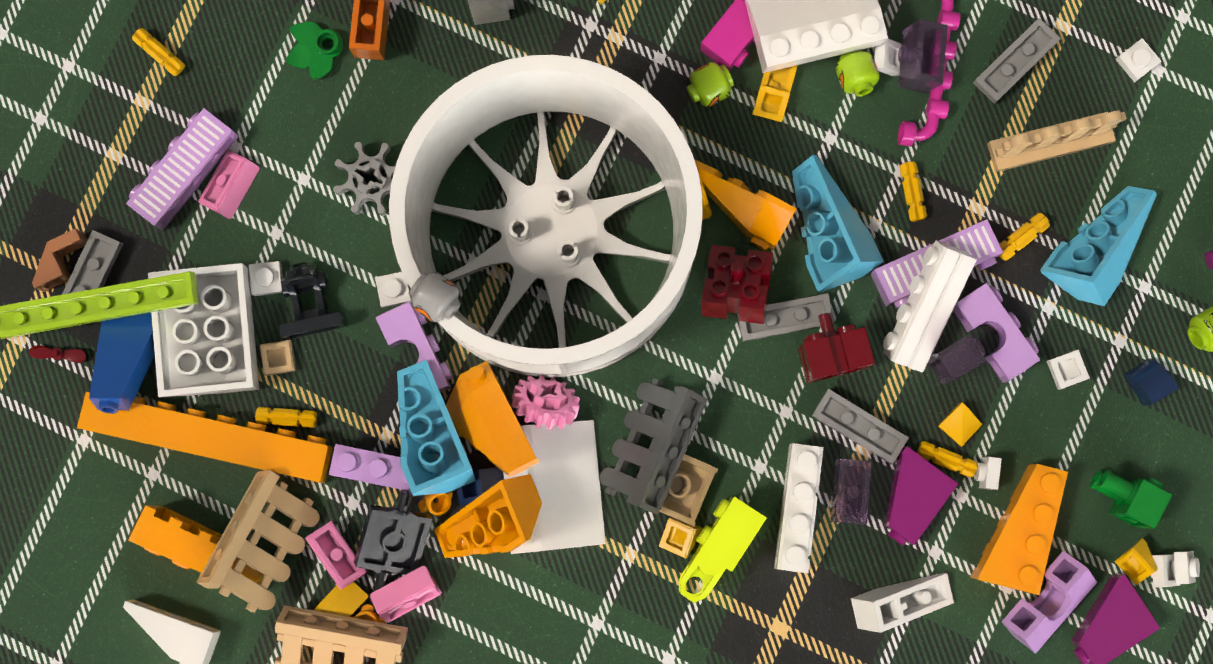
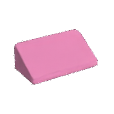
[198,150,260,219]
[305,521,367,590]
[370,566,442,623]

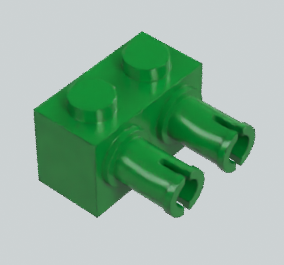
[1089,470,1172,529]

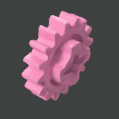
[511,375,580,430]

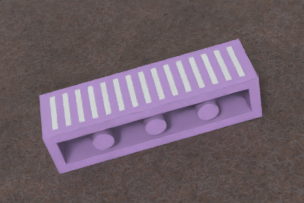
[126,108,239,231]
[870,219,1003,308]

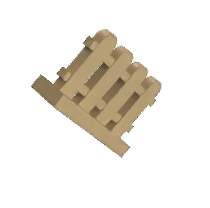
[987,110,1127,173]
[196,470,319,612]
[275,605,408,664]

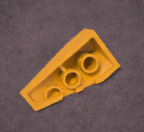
[694,159,797,251]
[446,360,539,477]
[434,474,542,558]

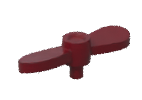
[29,345,88,363]

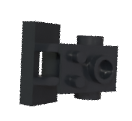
[279,262,347,340]

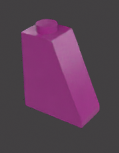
[884,446,958,546]
[1071,573,1160,664]

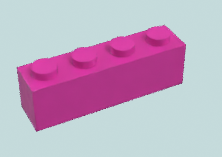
[700,0,755,71]

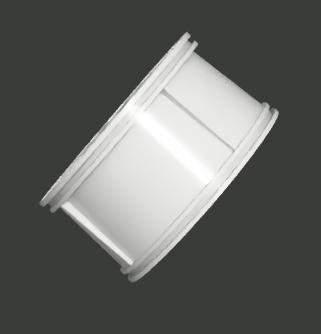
[389,55,703,378]

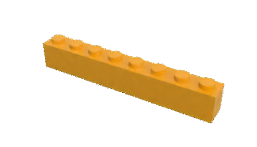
[77,392,333,483]

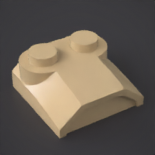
[660,454,718,526]

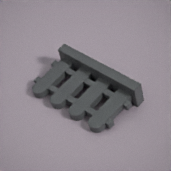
[600,378,708,515]

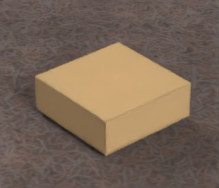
[260,340,297,376]

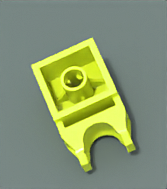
[679,497,767,603]

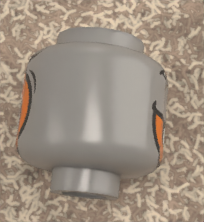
[409,272,461,322]

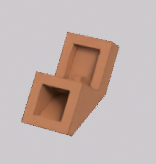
[32,228,88,292]

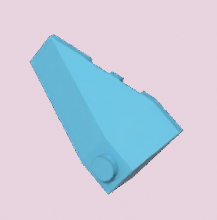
[792,155,884,292]
[1040,186,1157,306]
[397,360,476,496]

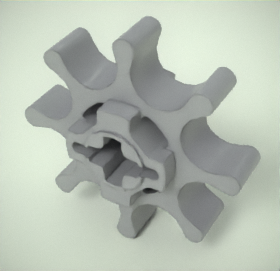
[333,142,395,216]

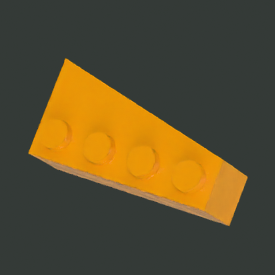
[970,464,1068,595]
[128,505,263,584]

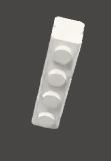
[883,240,977,372]
[774,443,824,573]

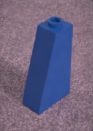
[89,312,155,414]

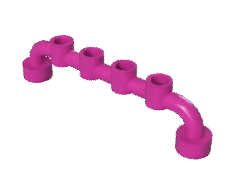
[897,0,960,147]

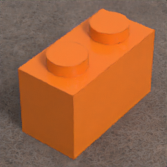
[349,0,390,60]

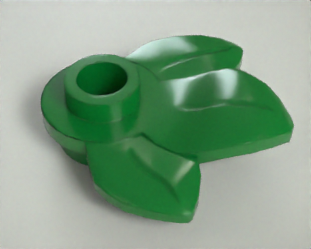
[286,22,344,80]

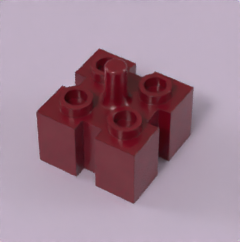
[701,245,773,324]
[797,313,875,384]

